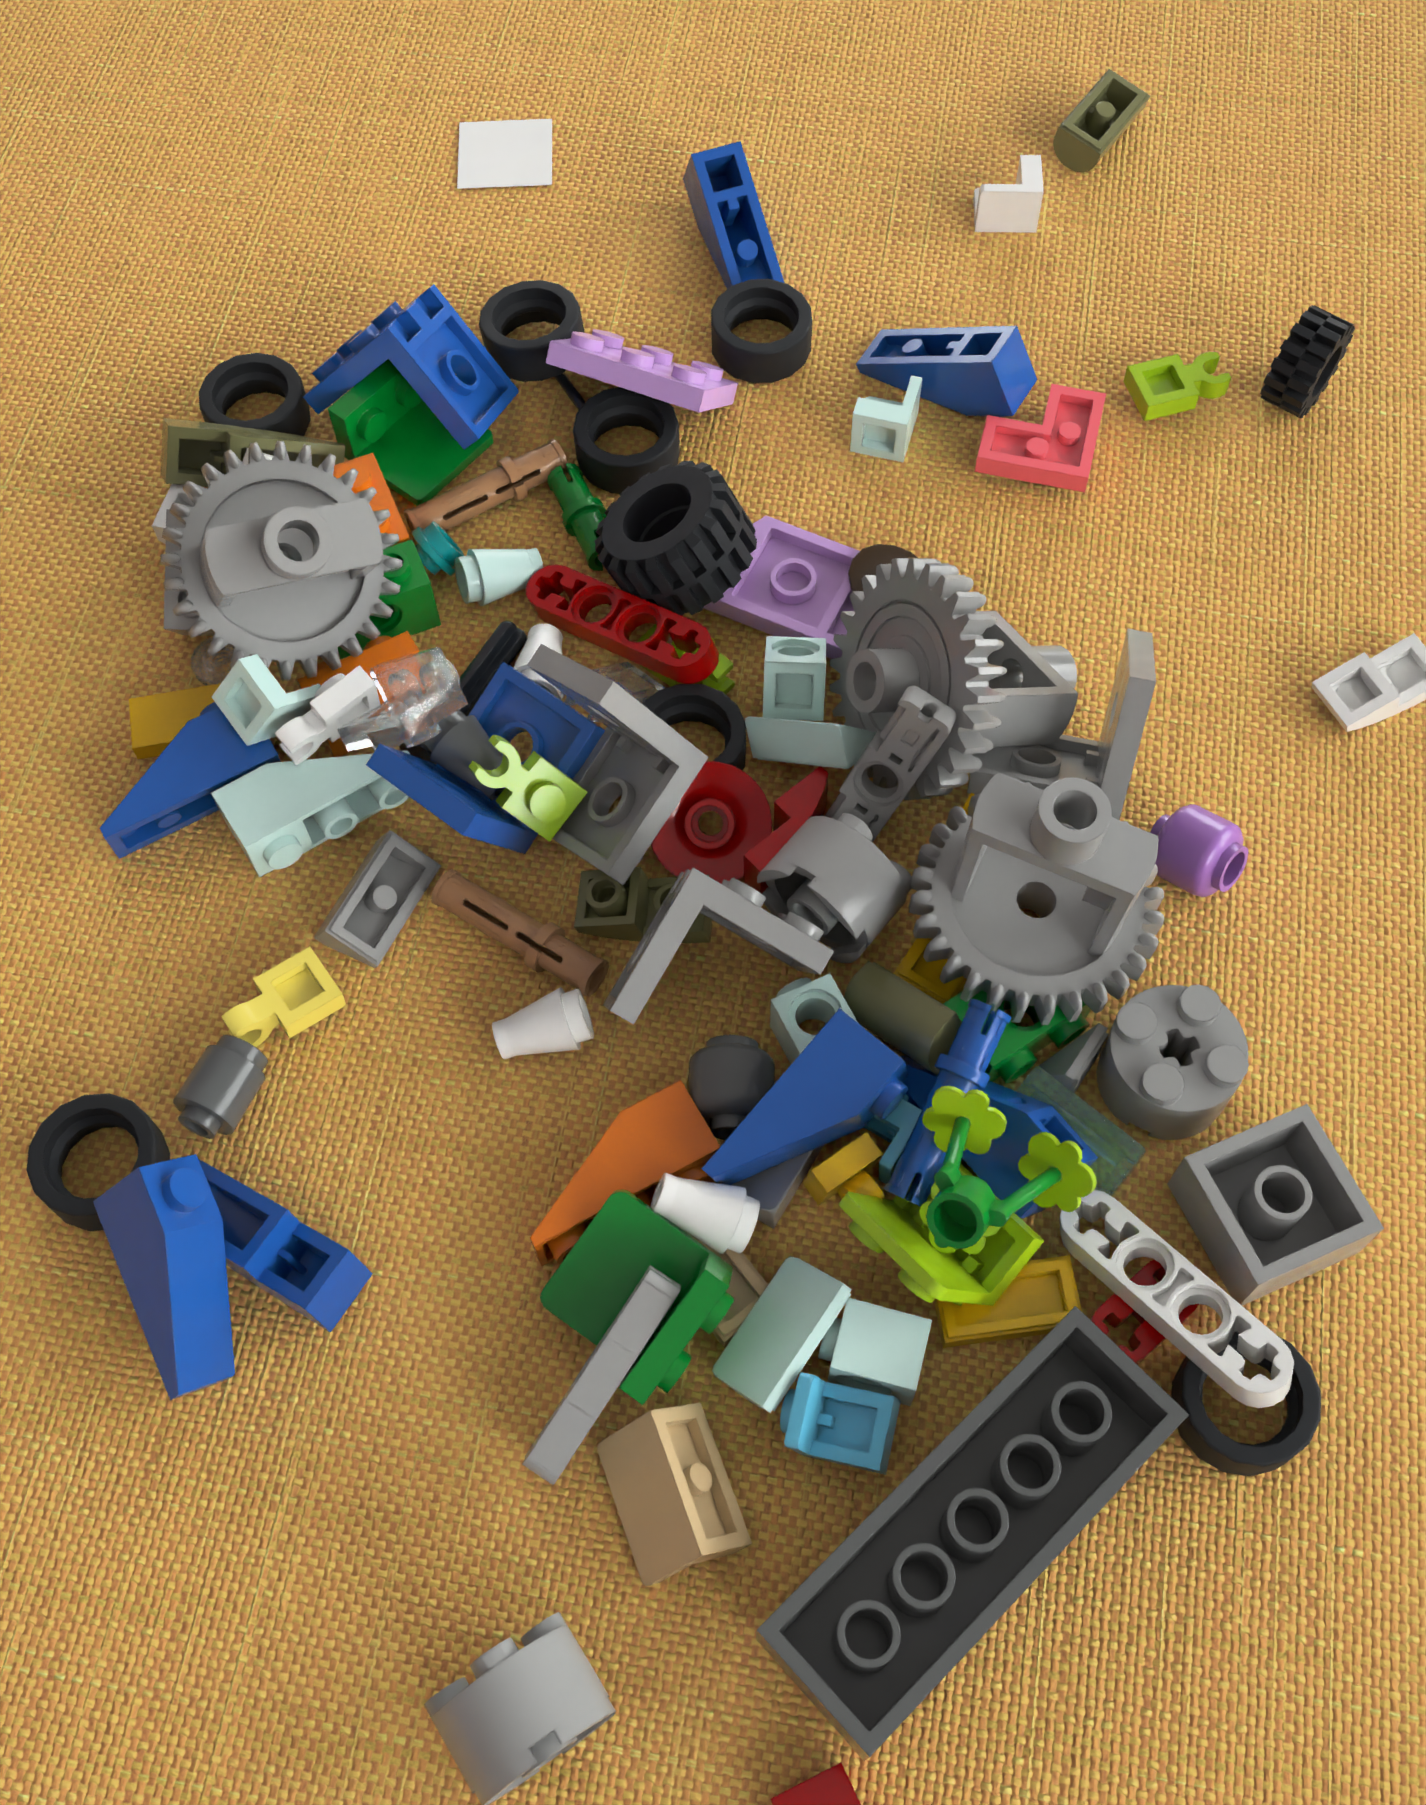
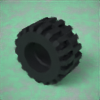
[594,461,757,616]

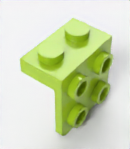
[839,1163,1045,1306]

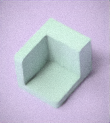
[850,375,922,462]
[212,654,321,746]

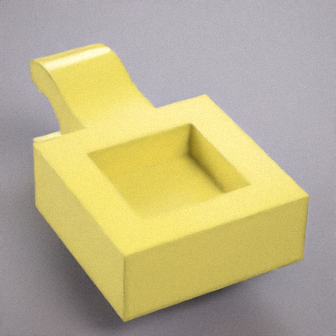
[221,946,346,1047]

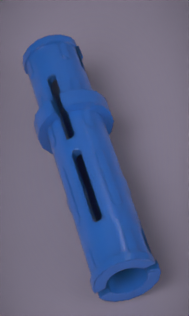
[884,999,1012,1207]

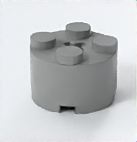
[757,813,912,963]
[1096,984,1249,1140]
[424,1612,616,1805]

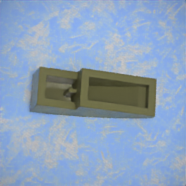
[161,418,345,487]

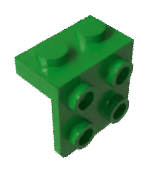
[540,1189,734,1405]

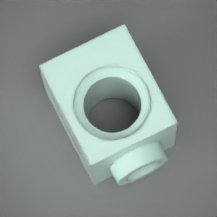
[762,636,826,721]
[770,973,858,1064]
[818,1298,932,1406]

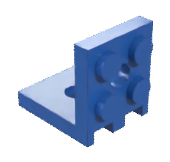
[303,284,519,450]
[366,662,605,854]

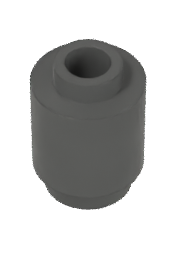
[173,1035,268,1139]

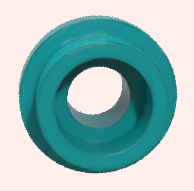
[412,521,465,576]

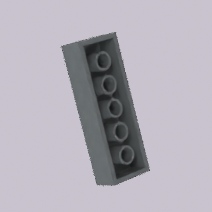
[756,1306,1189,1761]

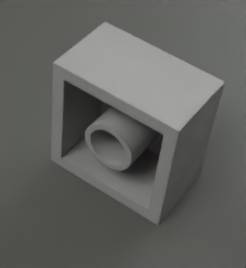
[1167,1104,1384,1306]

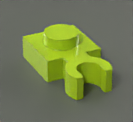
[1123,352,1232,421]
[468,735,588,842]

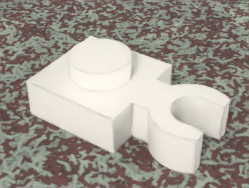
[275,665,381,765]

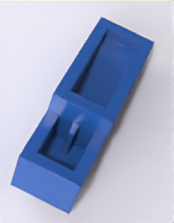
[199,1159,373,1332]

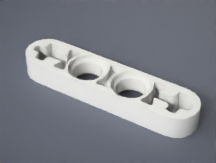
[1060,1190,1294,1408]

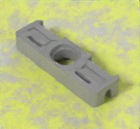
[821,686,957,843]
[522,1265,681,1485]

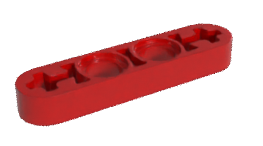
[526,564,719,684]

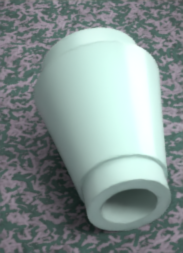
[455,548,544,606]

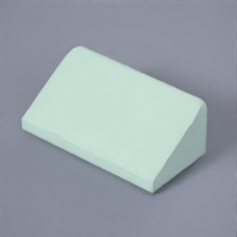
[745,716,876,769]
[712,1256,852,1413]

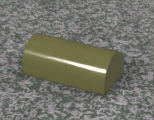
[1053,69,1150,172]
[844,961,962,1076]

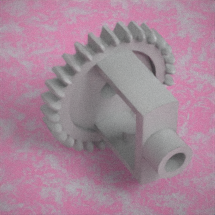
[160,441,402,681]
[830,558,1078,800]
[909,772,1164,1025]

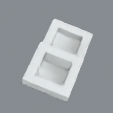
[1312,633,1426,732]

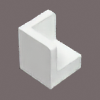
[973,155,1044,233]

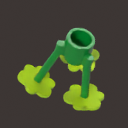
[919,1086,1097,1254]

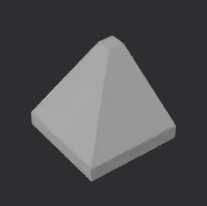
[1027,1023,1108,1105]

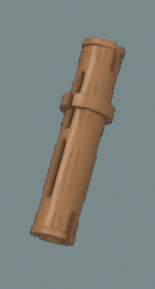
[404,439,568,532]
[431,869,609,996]

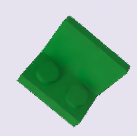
[328,359,494,506]

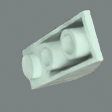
[211,750,410,877]

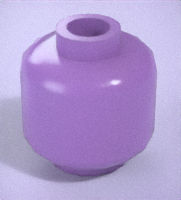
[1150,804,1249,898]

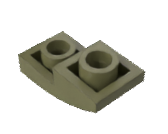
[574,867,712,943]

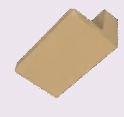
[597,1403,752,1586]

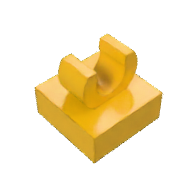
[803,1132,885,1206]

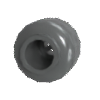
[688,1035,775,1140]

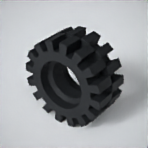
[1260,305,1355,418]

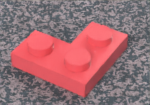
[974,384,1106,493]

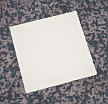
[457,119,552,189]

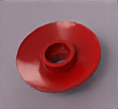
[651,761,772,884]

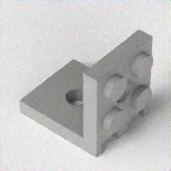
[967,629,1156,820]
[527,644,709,885]
[603,868,834,1025]

